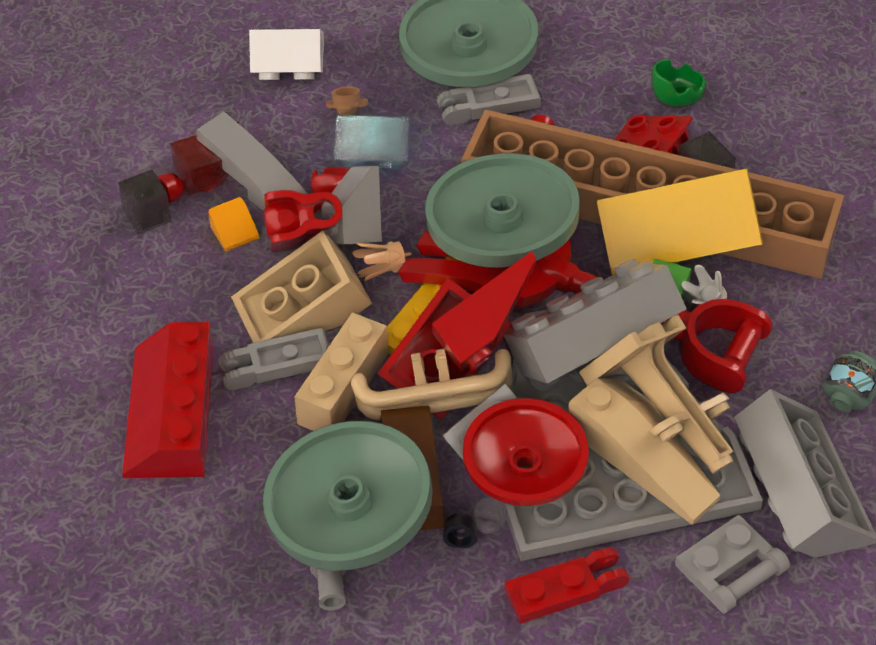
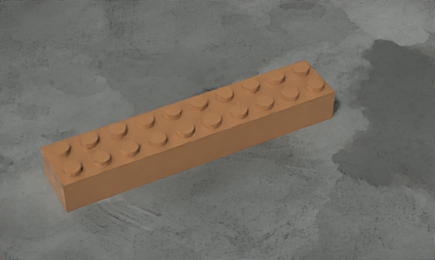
[461,109,844,279]

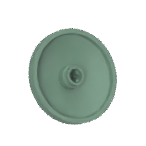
[399,0,539,87]
[425,153,580,267]
[263,421,433,571]

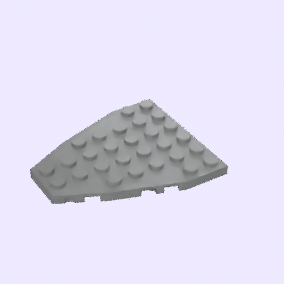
[501,309,763,561]

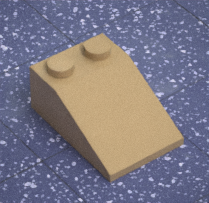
[231,231,372,343]

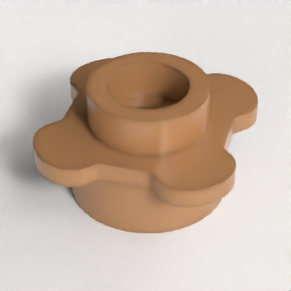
[326,86,368,115]

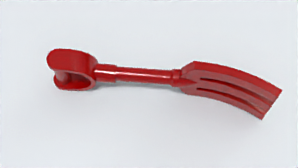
[398,231,773,393]

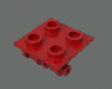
[615,115,693,155]

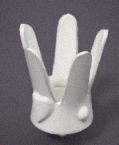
[681,265,727,305]

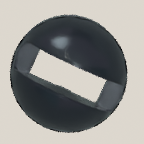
[443,513,477,548]

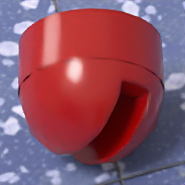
[153,173,185,205]

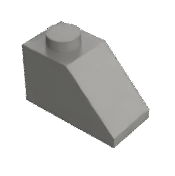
[321,166,382,244]

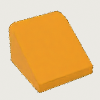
[208,197,260,251]

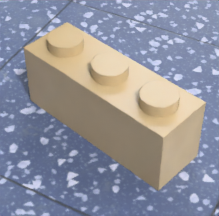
[294,312,388,431]

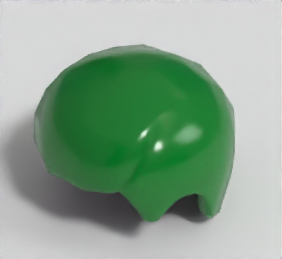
[651,58,706,107]

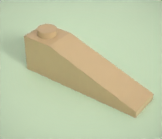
[569,378,720,525]

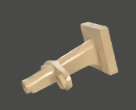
[579,315,734,474]

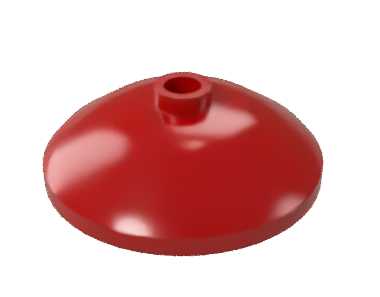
[463,398,589,506]

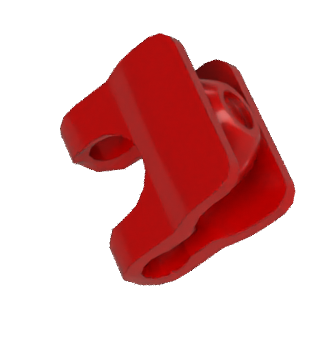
[264,190,343,252]

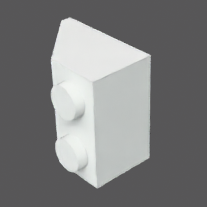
[249,29,324,80]

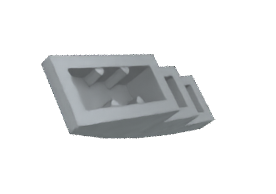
[196,111,322,220]

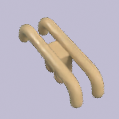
[351,349,513,421]

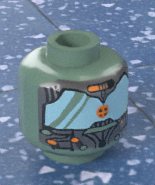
[822,351,876,413]

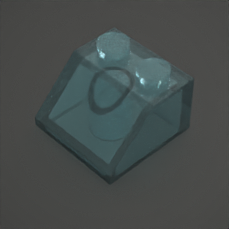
[335,115,413,169]

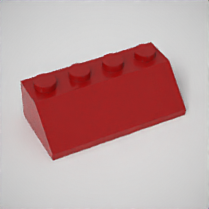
[122,321,214,478]

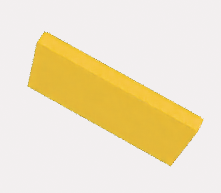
[597,168,763,275]

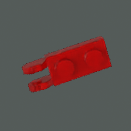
[504,547,630,624]

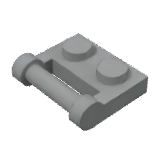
[675,514,790,614]

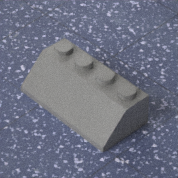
[734,389,876,558]

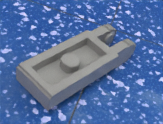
[436,74,541,125]
[218,328,329,391]

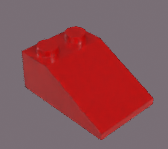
[432,251,537,372]
[377,278,512,421]

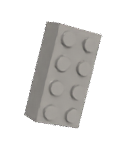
[502,259,686,384]

